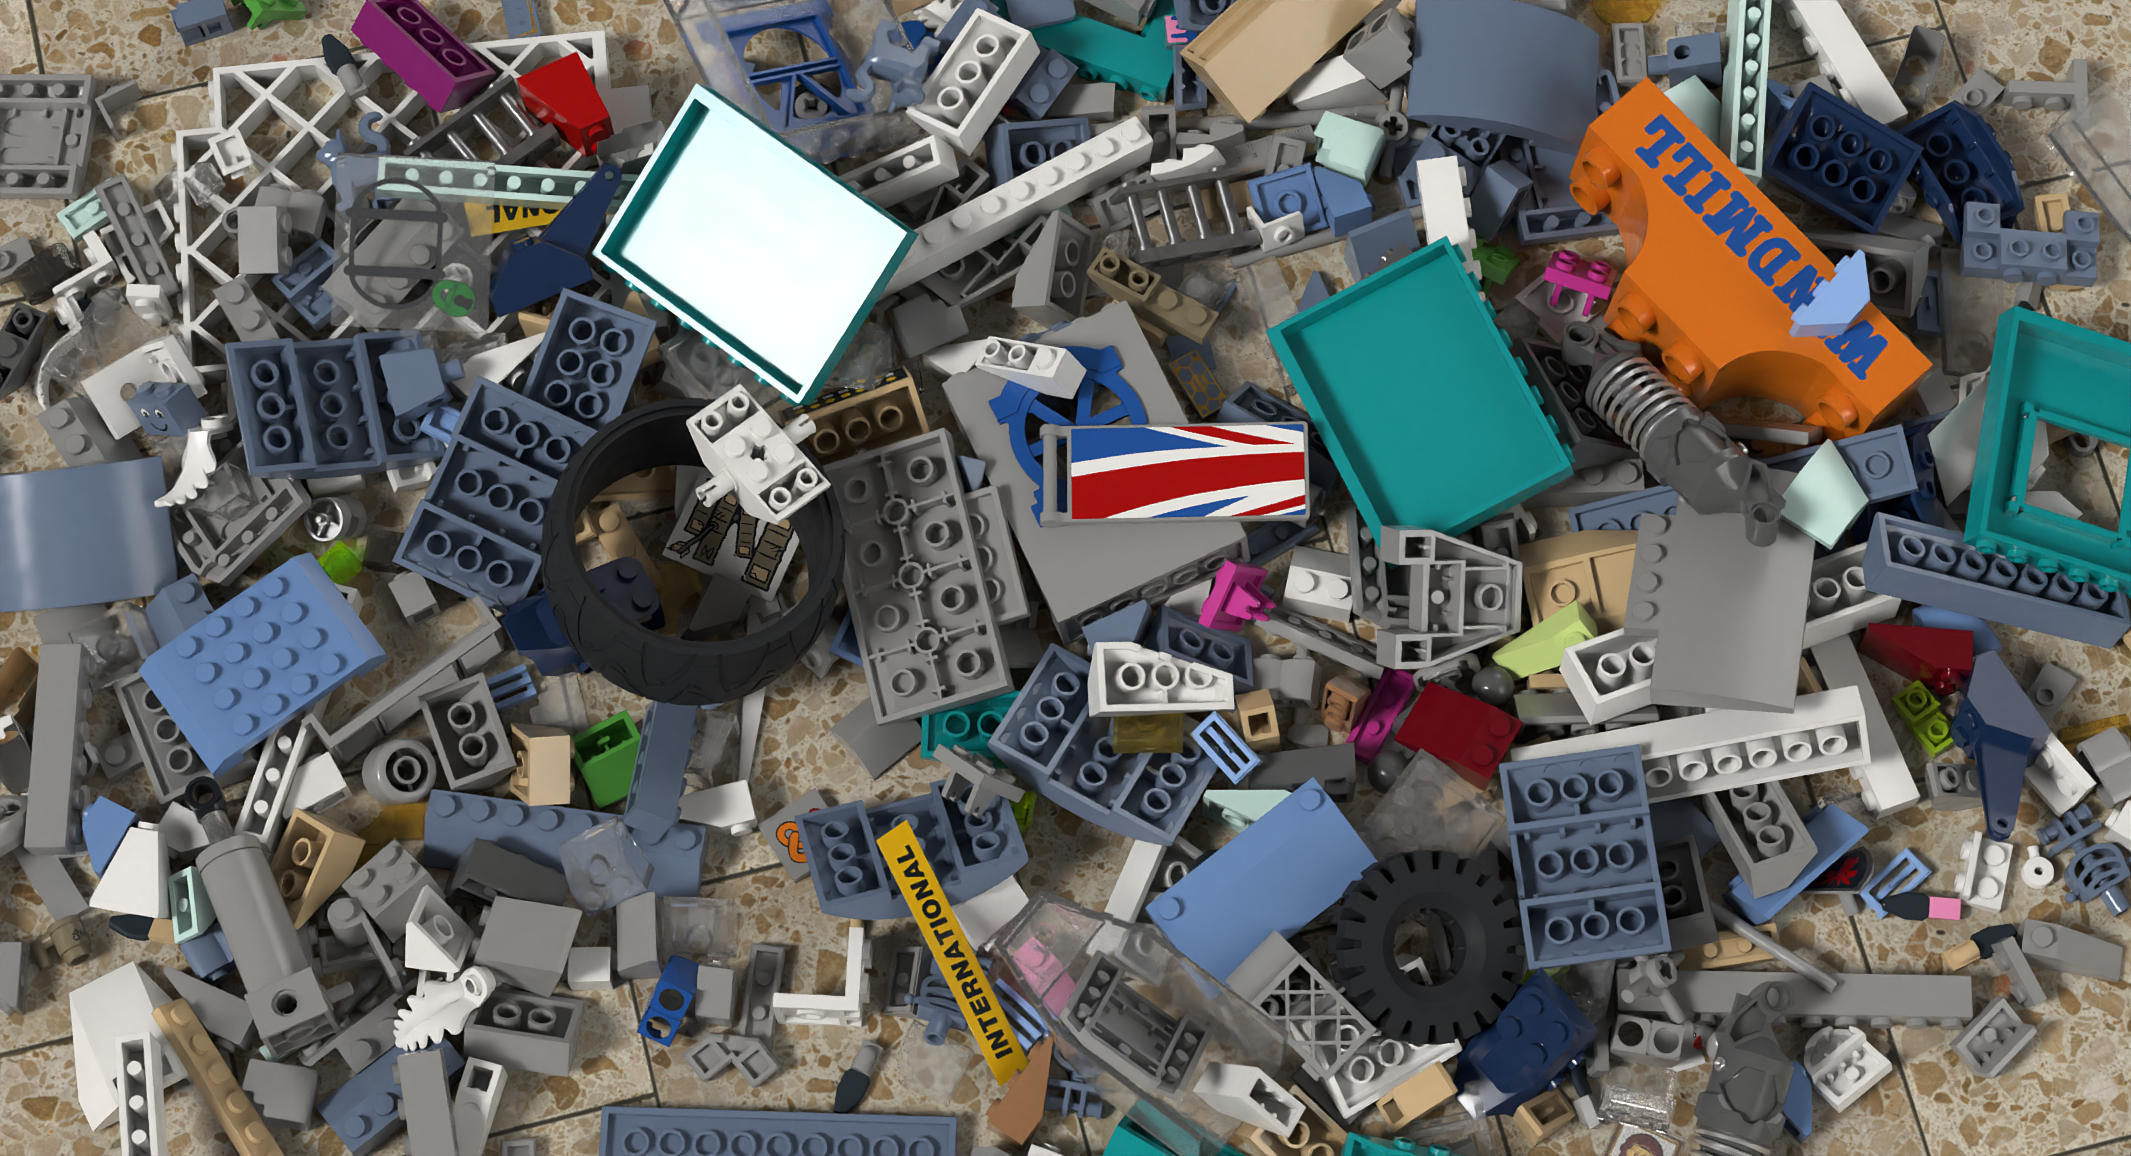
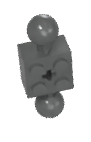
[1367,666,1515,795]

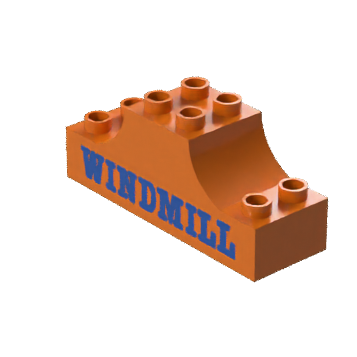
[1569,77,1933,446]

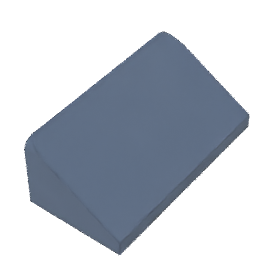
[955,455,986,493]

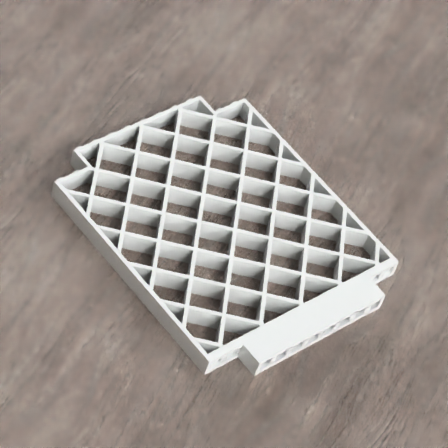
[171,30,670,422]

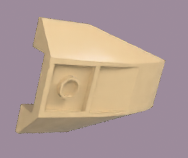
[1518,530,1638,673]

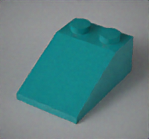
[921,691,1020,769]

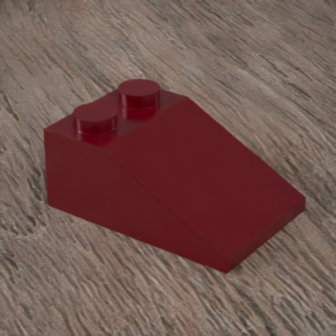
[1857,623,1973,695]
[1394,681,1523,792]

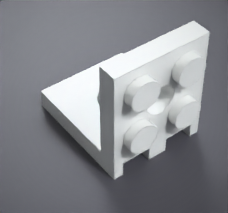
[81,334,208,440]
[773,927,873,1027]

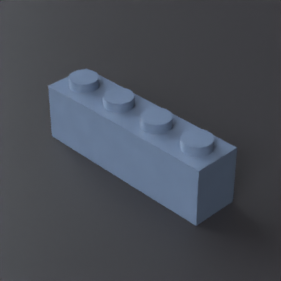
[622,701,699,837]

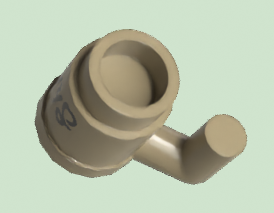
[30,915,93,972]

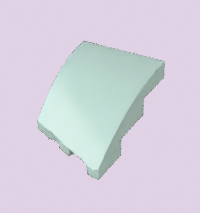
[1780,439,1869,550]

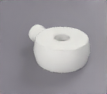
[2021,845,2054,889]

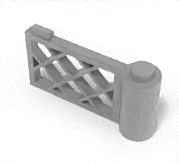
[1224,929,1377,1081]

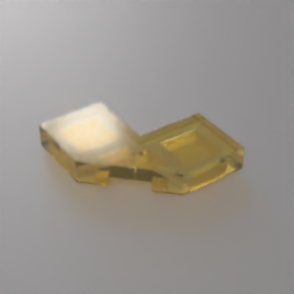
[352,804,425,874]

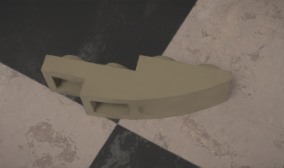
[1087,246,1219,345]

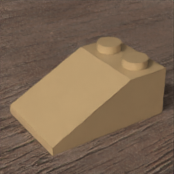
[270,808,366,930]
[1234,1078,1347,1156]

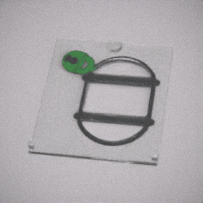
[331,152,496,340]

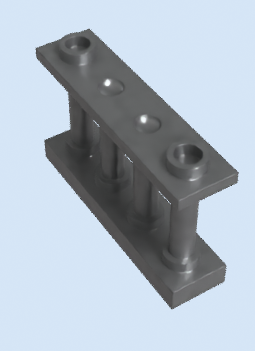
[404,75,561,221]
[1109,165,1261,270]

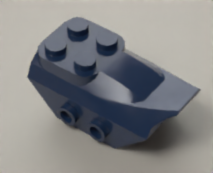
[1896,100,2025,244]
[1850,422,1944,545]
[501,556,665,677]
[1453,967,1599,1119]

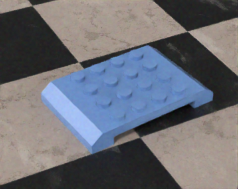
[138,552,389,779]

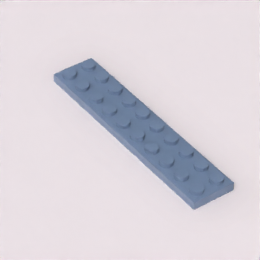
[1567,424,1919,533]
[599,1106,957,1156]

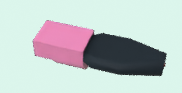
[1882,892,1961,921]

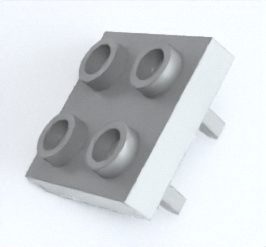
[932,744,1025,818]

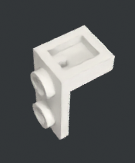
[52,230,120,301]

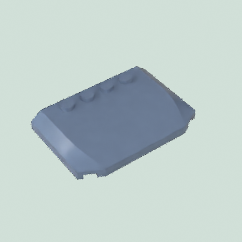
[1496,63,1620,246]

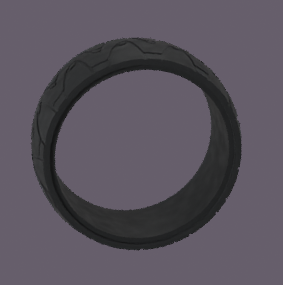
[541,397,846,706]

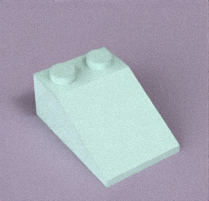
[1202,790,1294,834]

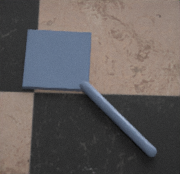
[1165,281,1239,370]

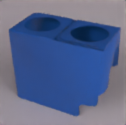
[637,955,700,1047]

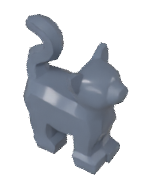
[846,19,941,114]
[316,111,402,221]

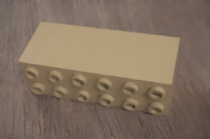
[1179,0,1386,124]

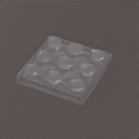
[41,288,167,409]

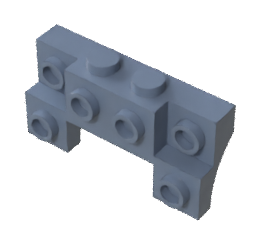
[1959,201,2100,287]

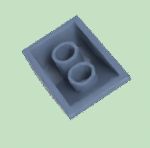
[984,117,1090,191]

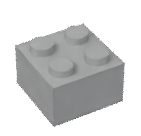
[341,839,447,943]

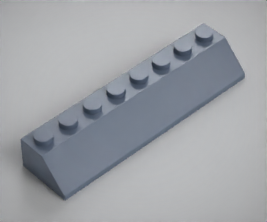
[1862,512,2131,649]
[423,789,709,904]

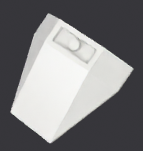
[69,961,194,1133]

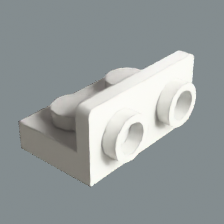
[2024,732,2096,817]
[1953,830,2013,914]

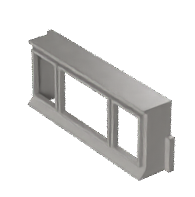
[301,595,510,770]

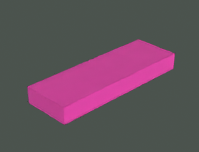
[1345,667,1416,766]

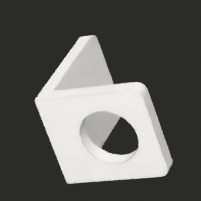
[1246,206,1305,253]

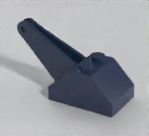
[486,163,622,317]
[1950,649,2051,842]

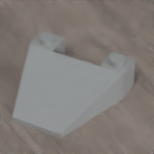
[917,156,1048,309]
[1376,525,1523,669]

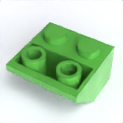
[572,709,641,811]

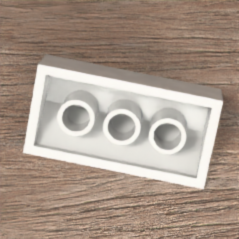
[906,8,1040,156]
[1087,835,1204,985]

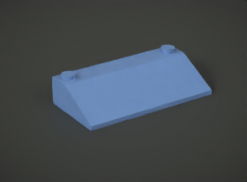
[1145,777,1378,998]

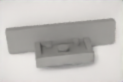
[298,970,418,1074]

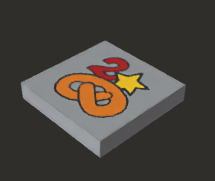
[757,788,829,883]

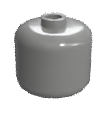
[362,738,437,807]

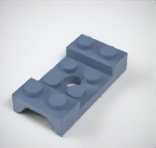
[936,0,1079,121]

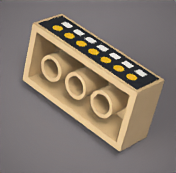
[778,366,930,466]

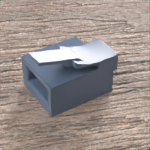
[170,0,234,47]

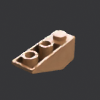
[1320,674,1371,734]
[986,1035,1054,1152]

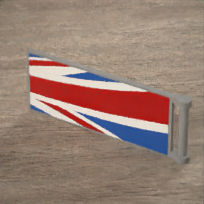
[1040,421,1310,528]

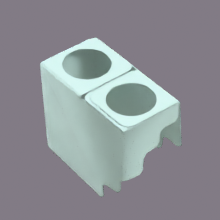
[1314,111,1386,187]

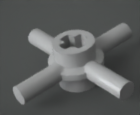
[1344,79,1431,179]
[1621,950,1687,1025]

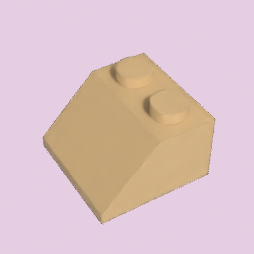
[510,723,575,806]

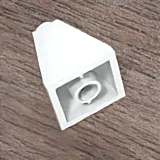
[89,821,172,919]

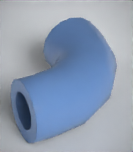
[1912,605,2002,662]

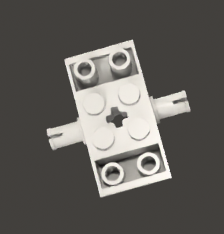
[686,384,831,525]

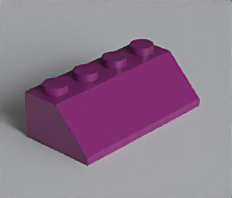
[351,0,496,113]

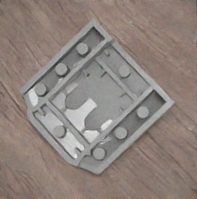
[0,74,98,199]
[166,415,311,587]
[1346,502,1484,629]
[1059,949,1213,1101]

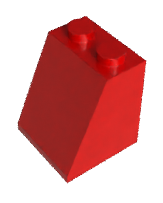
[516,51,614,158]

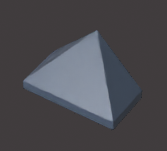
[1173,44,1207,111]

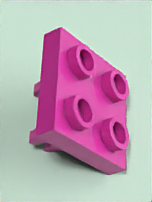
[1543,250,1618,317]
[1198,560,1276,632]

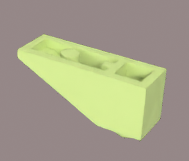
[1492,600,1598,680]

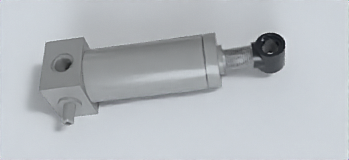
[185,776,354,1059]

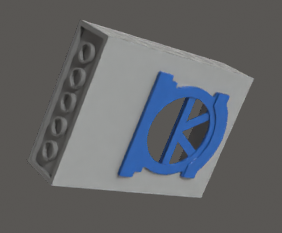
[942,300,1251,646]

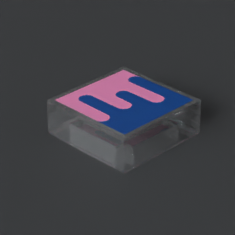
[1163,15,1198,50]

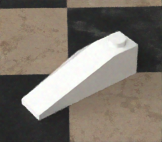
[1087,642,1235,717]

